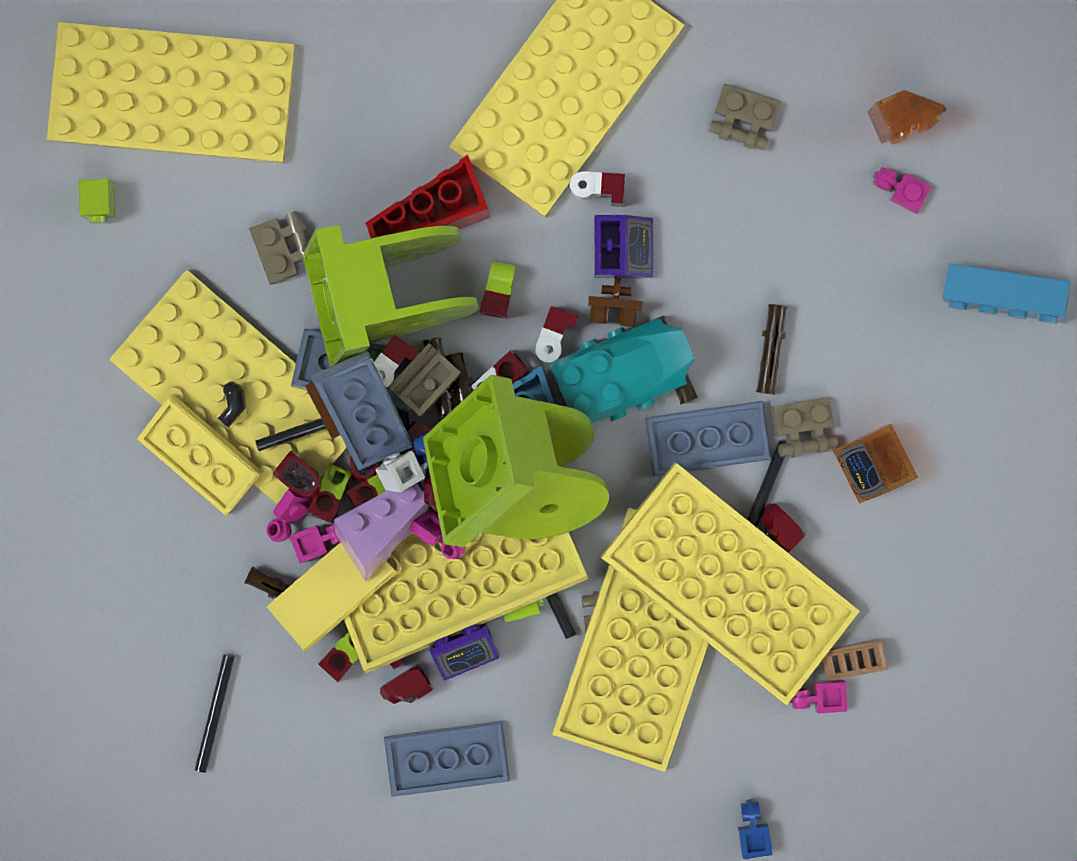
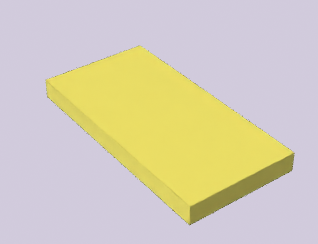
[137,394,263,516]
[266,542,397,652]

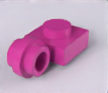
[873,167,932,214]
[266,489,313,542]
[409,510,466,559]
[289,524,340,564]
[789,680,847,714]

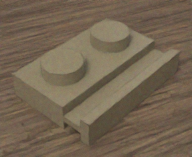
[388,344,462,418]

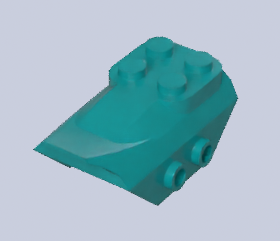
[549,318,695,423]

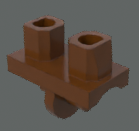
[588,277,643,327]

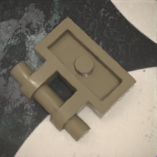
[708,84,781,150]
[249,211,308,285]
[770,397,838,458]

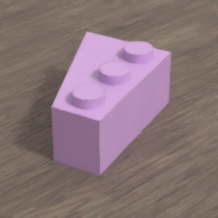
[334,483,428,581]

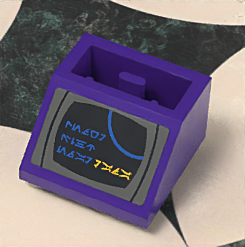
[594,215,653,278]
[429,623,500,681]

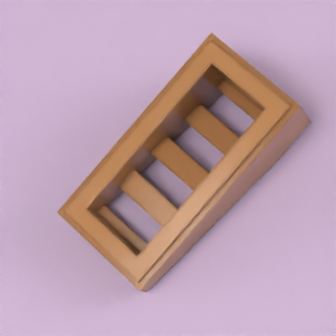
[822,639,888,681]

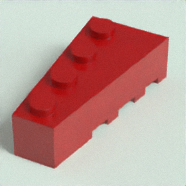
[365,154,490,238]

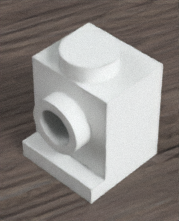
[375,451,425,493]

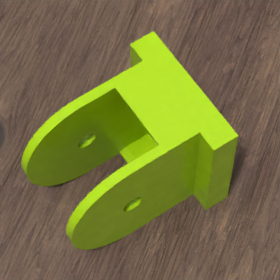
[302,225,479,367]
[423,375,609,547]

